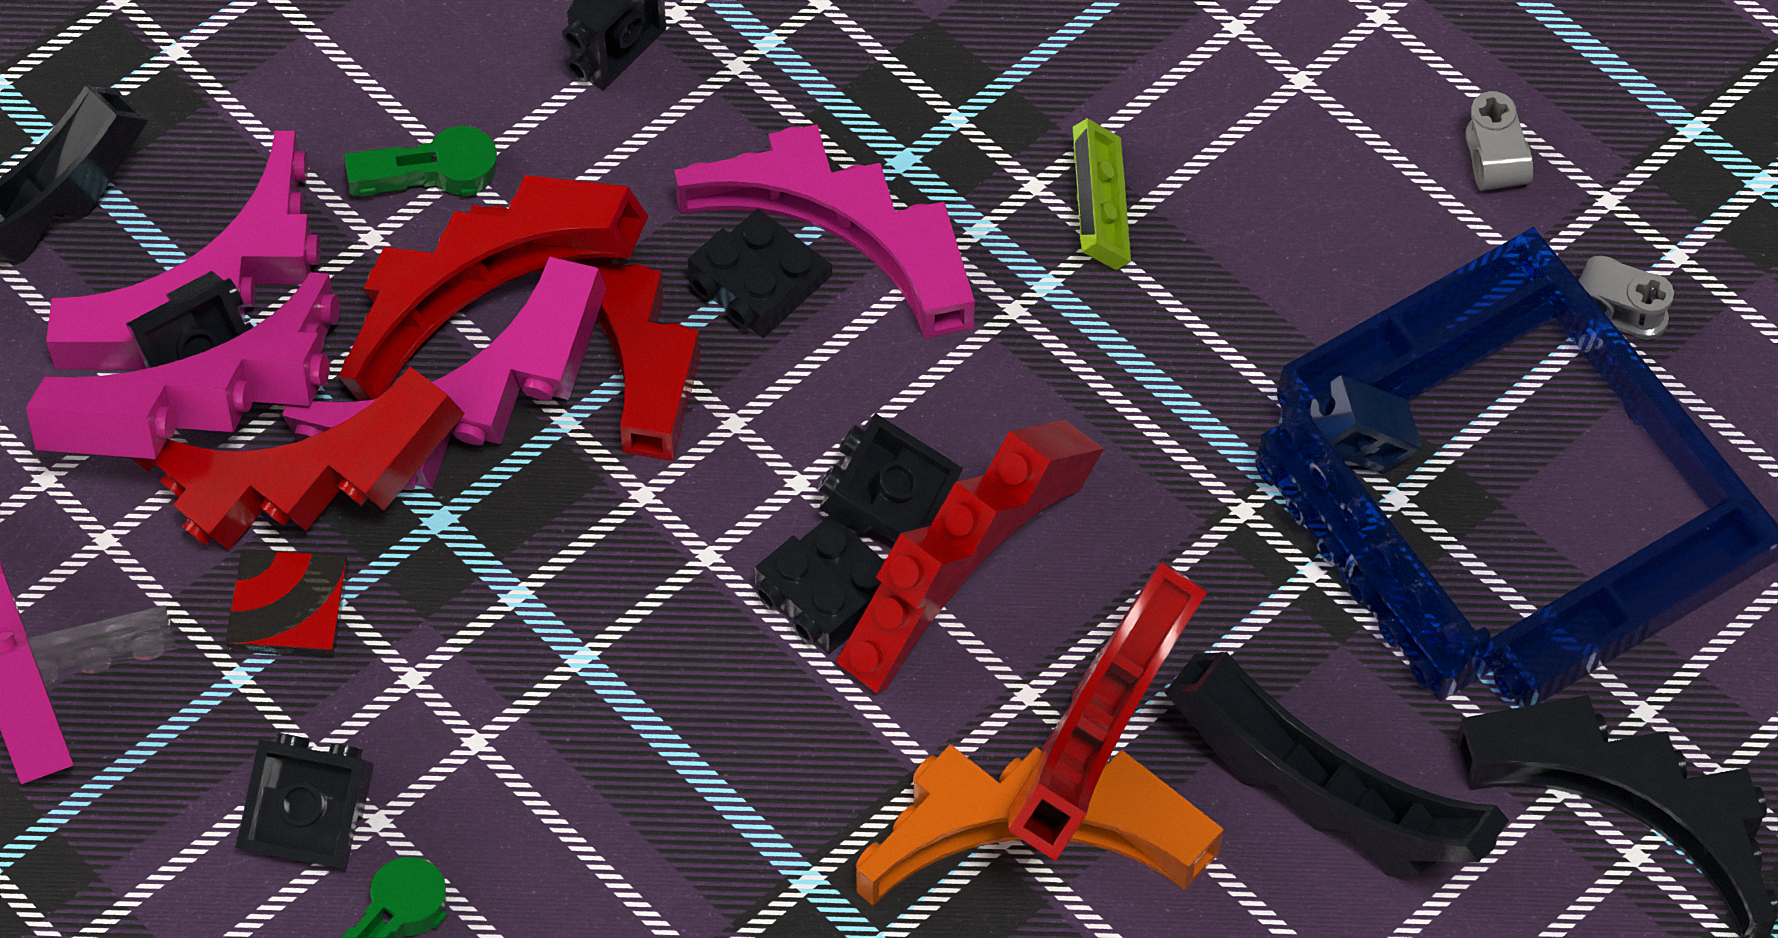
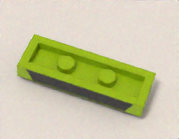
[1073,118,1131,270]

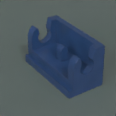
[1311,375,1423,473]

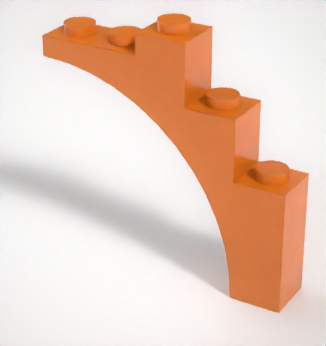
[856,744,1224,906]

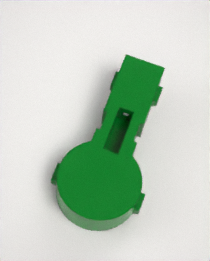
[344,126,497,197]
[341,857,447,938]

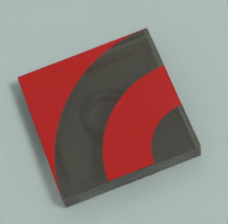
[225,549,349,658]

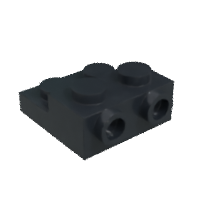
[562,0,666,91]
[688,208,832,339]
[126,271,254,369]
[817,413,963,542]
[755,515,885,655]
[235,733,374,870]

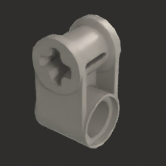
[1465,91,1533,191]
[1569,256,1674,340]

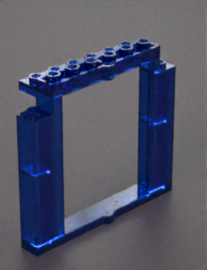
[1255,227,1778,707]

